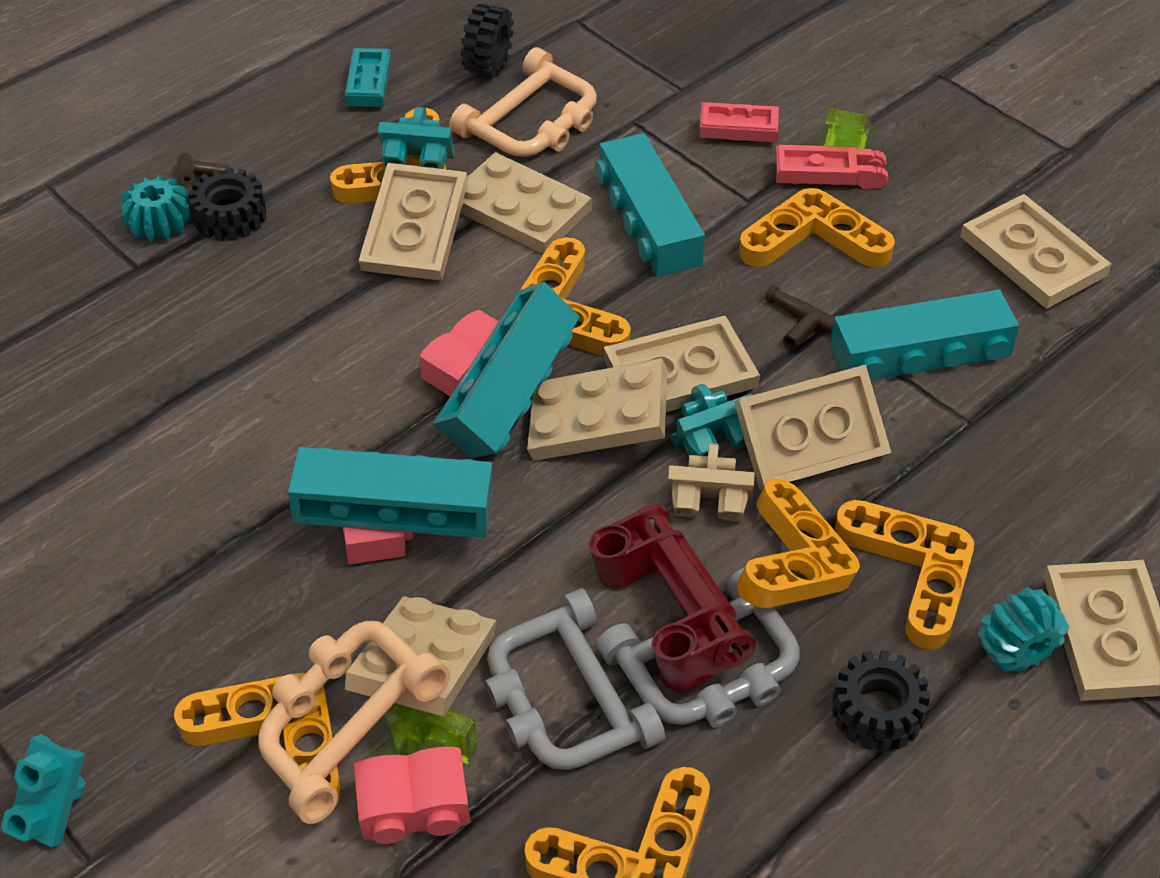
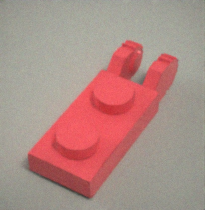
[775,145,888,190]

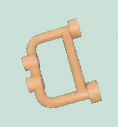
[449,47,597,157]
[258,621,450,824]

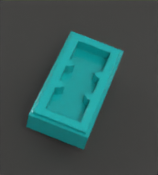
[345,48,392,107]

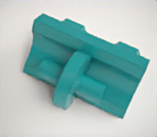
[378,107,455,169]
[669,384,752,456]
[1,734,86,848]

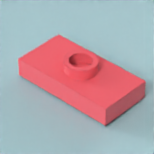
[699,102,779,142]

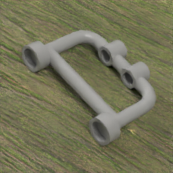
[596,567,800,728]
[484,588,666,770]

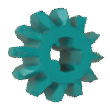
[120,175,191,243]
[977,587,1070,673]

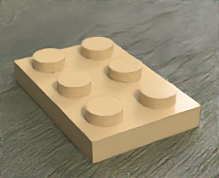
[460,152,592,254]
[359,163,468,281]
[960,194,1111,309]
[603,316,760,412]
[527,358,667,461]
[734,365,891,490]
[1044,560,1160,701]
[345,596,496,716]

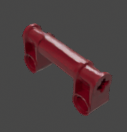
[589,504,756,691]

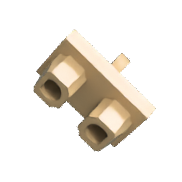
[668,443,755,522]

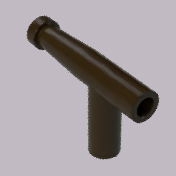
[177,153,230,187]
[765,285,834,350]

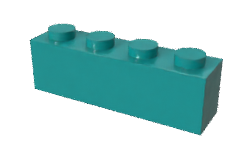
[595,133,705,277]
[433,282,580,459]
[830,289,1019,381]
[288,447,493,538]

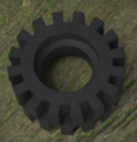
[461,3,514,77]
[188,168,267,241]
[832,650,930,752]

